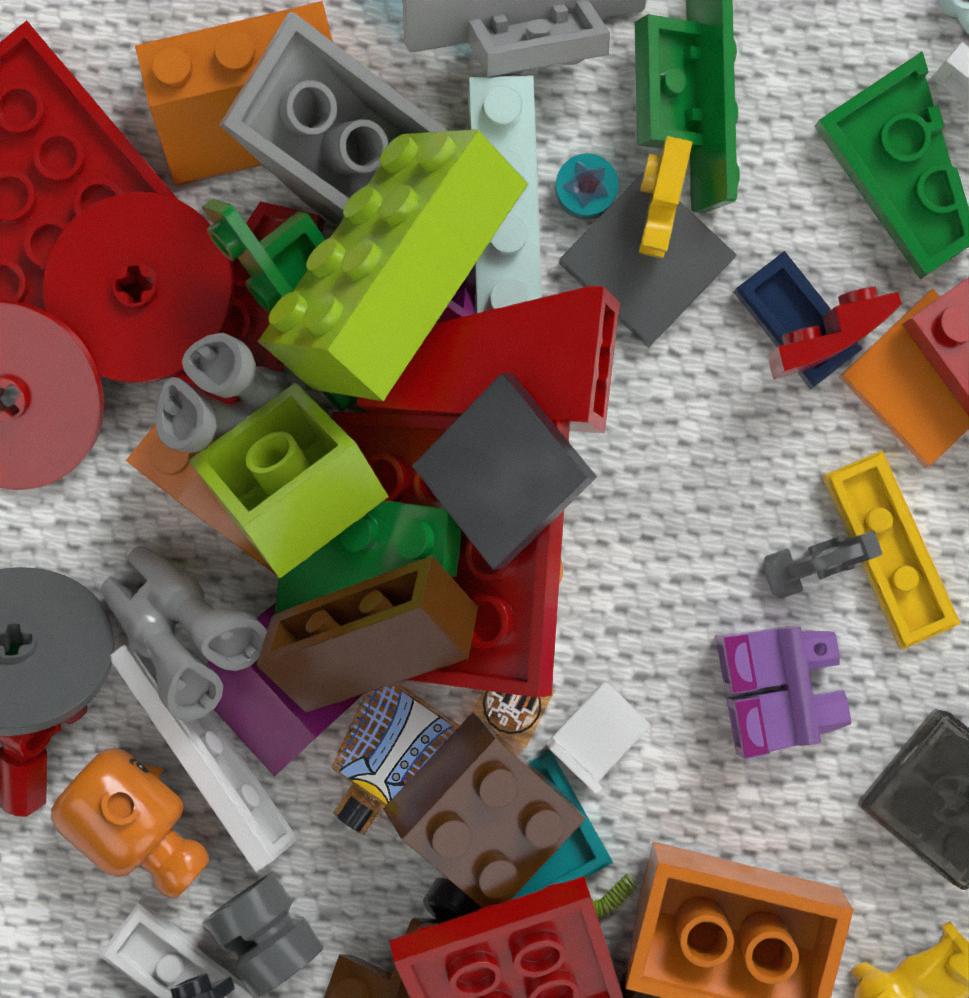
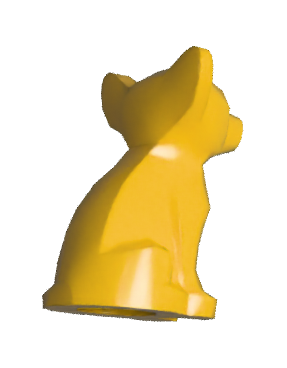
[851,921,969,998]

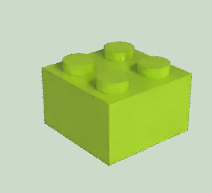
[188,382,389,578]

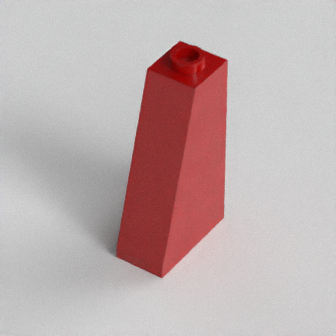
[357,286,620,434]

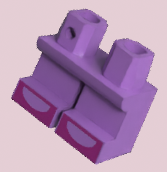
[715,626,852,759]

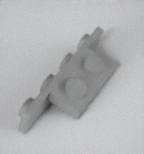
[402,0,646,77]

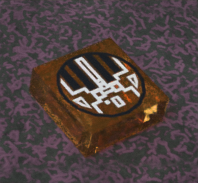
[472,689,555,747]

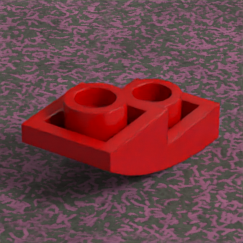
[767,287,902,380]

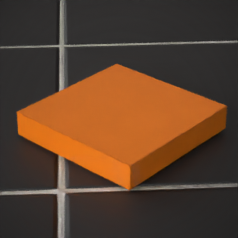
[839,289,969,467]

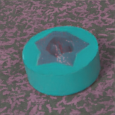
[555,153,619,220]

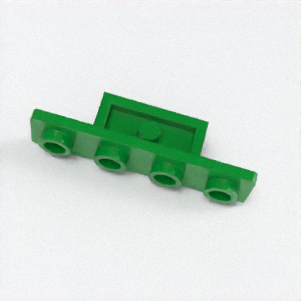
[634,0,740,213]
[202,199,372,413]

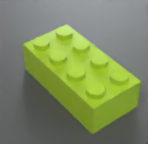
[258,129,528,401]

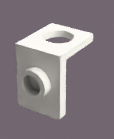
[546,682,651,795]

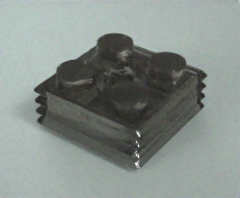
[858,709,969,890]

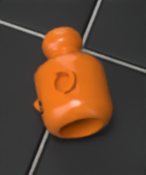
[51,748,210,899]

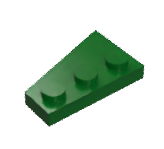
[814,51,969,280]
[275,501,461,614]

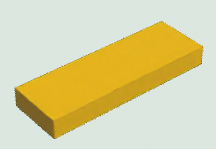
[821,450,961,650]

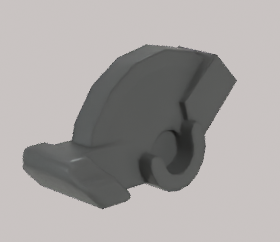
[762,530,883,599]

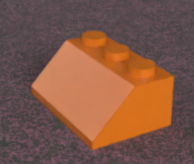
[135,1,333,186]
[625,841,854,998]

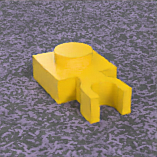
[638,136,692,259]

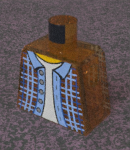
[331,683,460,835]

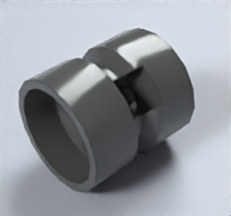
[202,872,324,998]

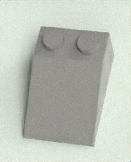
[219,11,447,226]

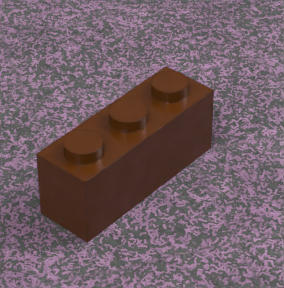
[257,556,478,712]

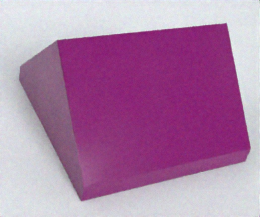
[206,603,365,777]

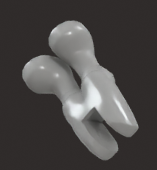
[156,333,332,453]
[101,546,267,721]

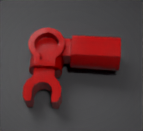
[0,705,88,817]

